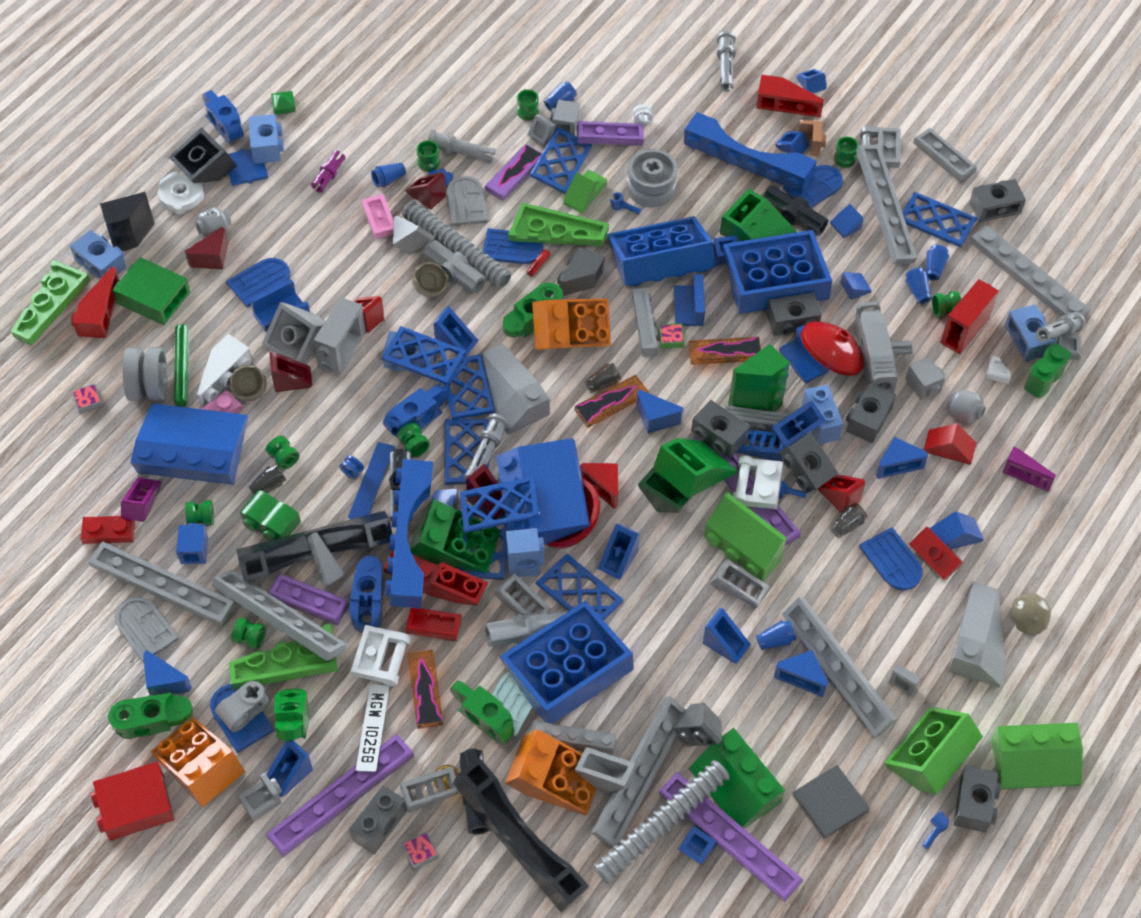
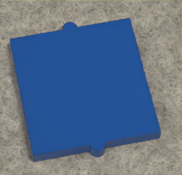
[228,149,268,186]

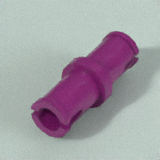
[311,150,346,193]

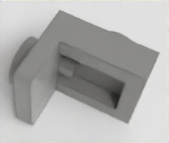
[238,773,282,821]

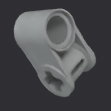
[215,681,269,732]

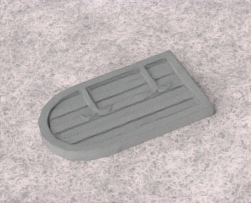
[447,176,488,226]
[115,597,179,663]

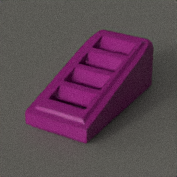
[1003,446,1056,492]
[120,477,161,522]

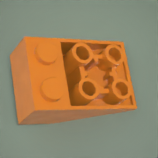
[532,298,611,350]
[150,717,246,808]
[504,729,597,815]

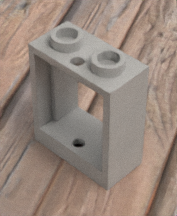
[314,297,366,375]

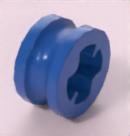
[339,455,364,479]

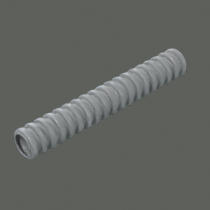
[402,200,511,288]
[593,760,730,884]

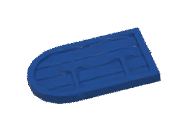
[783,165,843,208]
[483,228,544,264]
[226,258,290,307]
[859,527,923,590]
[210,684,274,753]

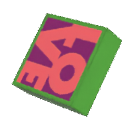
[659,323,684,348]

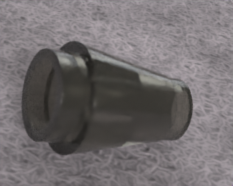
[584,363,622,393]
[248,464,287,495]
[830,502,868,538]

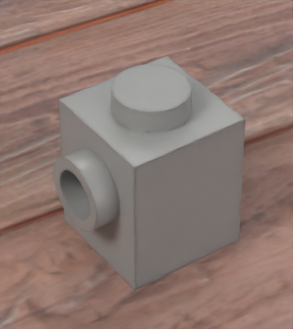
[550,100,580,135]
[905,356,945,400]

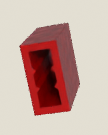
[940,279,999,354]
[91,761,175,841]

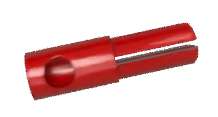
[527,249,551,277]

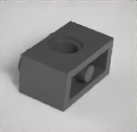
[969,179,1026,223]
[766,292,822,336]
[845,383,896,443]
[691,400,750,458]
[779,432,838,493]
[953,765,1001,833]
[349,785,407,855]

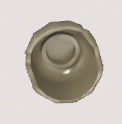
[413,262,448,297]
[230,365,267,401]
[1011,593,1051,634]

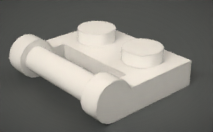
[732,456,784,509]
[351,625,411,687]

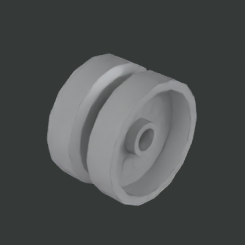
[627,149,678,208]
[122,347,168,401]

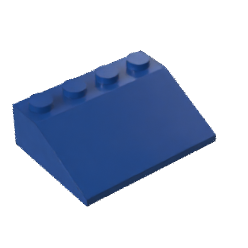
[607,216,715,286]
[723,230,832,314]
[130,403,248,485]
[496,438,590,545]
[500,601,634,724]

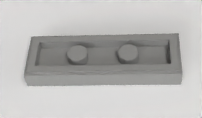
[913,128,977,183]

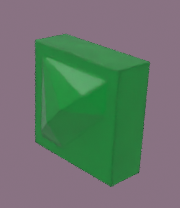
[271,91,296,115]

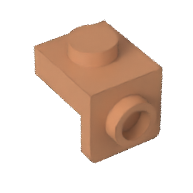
[798,120,826,156]

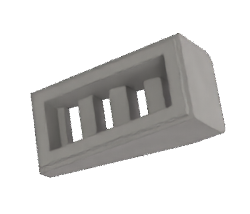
[307,532,344,587]
[710,559,770,608]
[494,573,551,615]
[400,767,460,813]

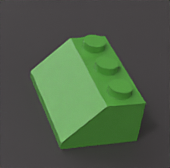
[704,492,787,582]
[884,706,983,795]
[991,723,1083,789]

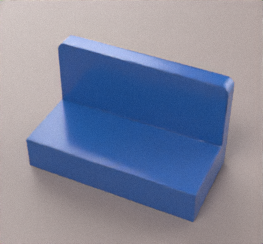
[674,274,705,326]
[250,279,303,332]
[779,325,829,383]

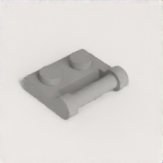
[859,126,901,168]

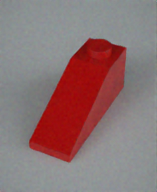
[756,74,824,118]
[71,267,120,338]

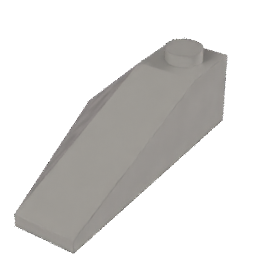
[948,582,1006,687]

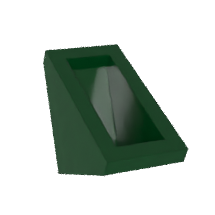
[638,467,693,513]

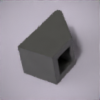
[557,247,605,296]
[673,703,722,746]

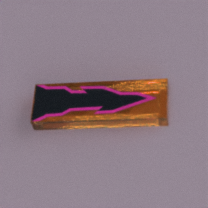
[688,336,761,365]
[574,375,649,428]
[407,650,444,729]

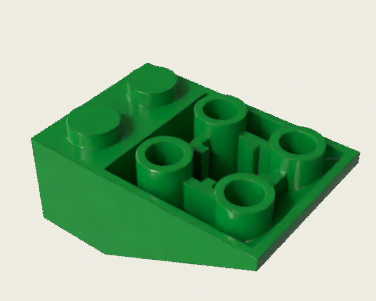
[720,189,797,242]
[653,438,738,498]
[410,499,501,573]

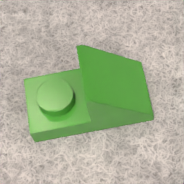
[563,169,607,213]

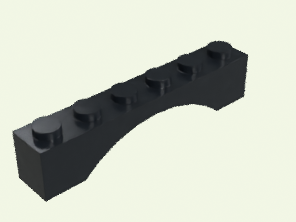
[236,510,393,581]
[452,757,589,912]

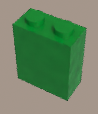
[113,257,190,325]

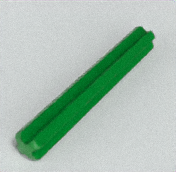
[174,324,189,407]

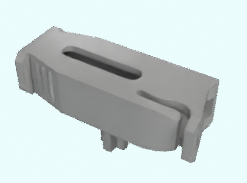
[854,301,913,393]

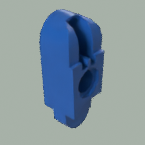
[202,90,244,144]
[383,384,449,437]
[349,556,384,633]

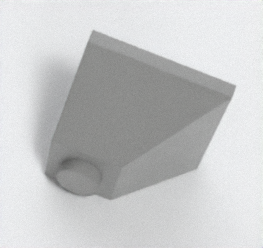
[262,302,325,364]

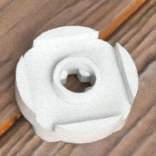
[157,172,204,215]

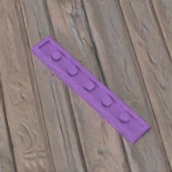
[692,436,801,546]
[266,734,414,858]
[659,772,803,902]

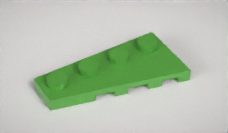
[508,202,609,246]
[11,260,91,345]
[229,623,338,690]

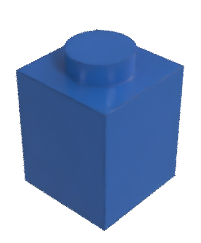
[176,523,208,564]

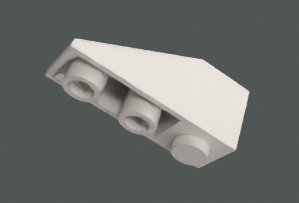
[197,334,253,408]

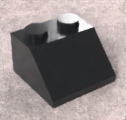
[169,127,237,183]
[100,192,154,251]

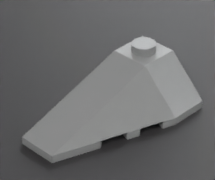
[482,343,550,435]

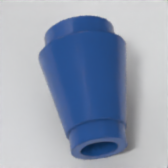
[544,81,577,111]
[371,162,406,188]
[926,245,949,281]
[905,268,932,304]
[756,620,797,650]

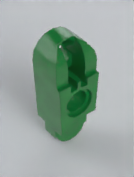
[502,282,563,338]
[450,680,515,745]
[274,688,310,741]
[108,692,193,739]

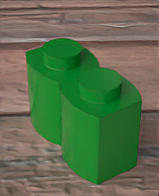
[1024,343,1071,398]
[240,490,301,541]

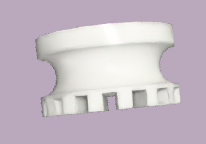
[633,105,653,126]

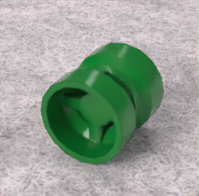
[517,89,539,121]
[834,136,859,168]
[416,140,440,172]
[932,291,961,317]
[397,423,430,457]
[265,435,300,470]
[185,500,214,526]
[231,617,266,650]

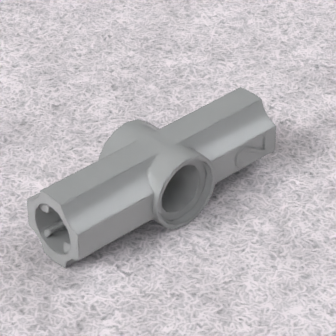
[422,240,486,294]
[485,611,564,647]

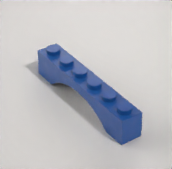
[684,112,816,193]
[385,459,433,609]

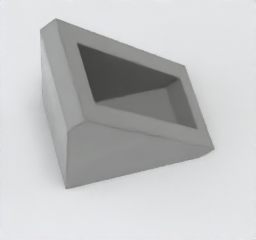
[393,215,435,255]
[575,747,636,794]

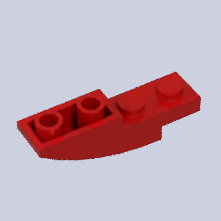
[383,550,488,606]

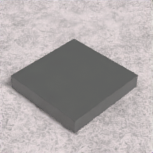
[792,765,870,839]

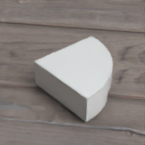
[985,355,1011,384]

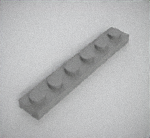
[856,145,917,264]
[970,225,1091,320]
[88,541,236,626]
[212,570,346,661]
[782,597,897,737]
[591,696,686,848]

